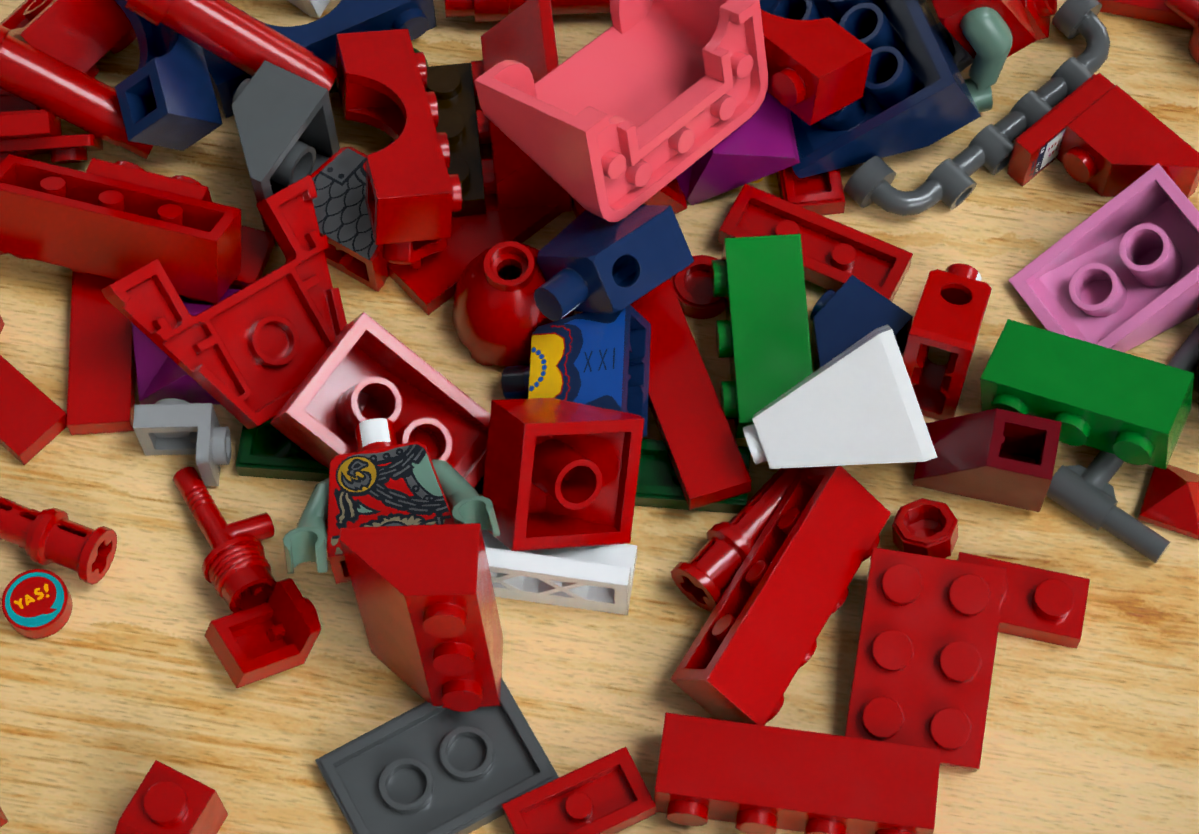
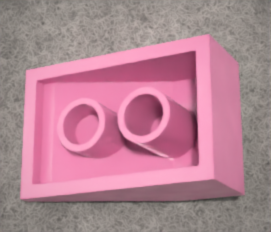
[1009,163,1199,353]

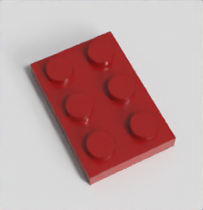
[844,547,1007,771]

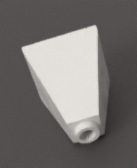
[743,324,937,469]

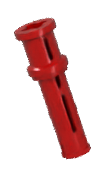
[671,467,809,611]
[0,496,117,585]

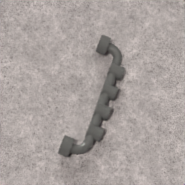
[844,0,1110,216]

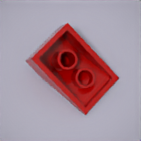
[270,312,490,488]

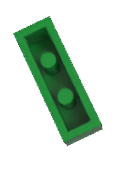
[711,234,813,438]
[980,319,1194,470]

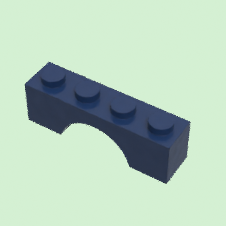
[115,0,223,151]
[203,0,437,119]

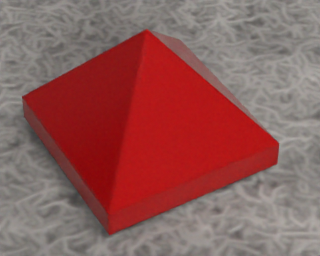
[1138,464,1199,540]

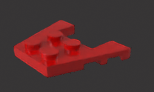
[101,174,347,430]

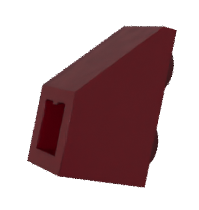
[912,408,1062,512]

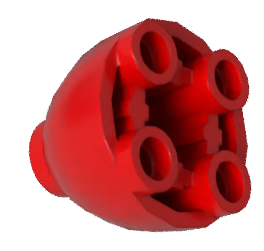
[452,241,574,366]

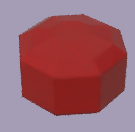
[892,498,958,558]

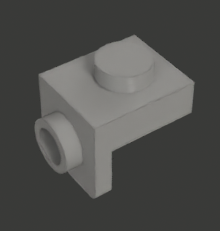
[133,398,231,486]

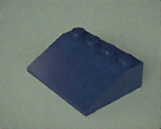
[760,0,981,179]

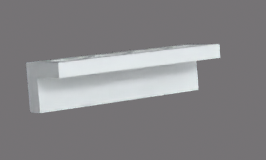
[482,530,637,615]

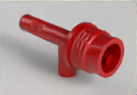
[173,466,277,613]

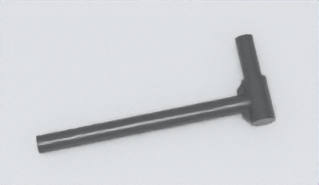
[1046,323,1199,563]

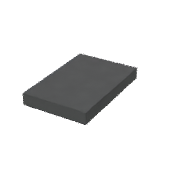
[315,677,559,834]

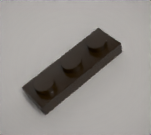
[425,63,486,217]

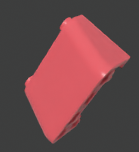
[474,0,768,222]

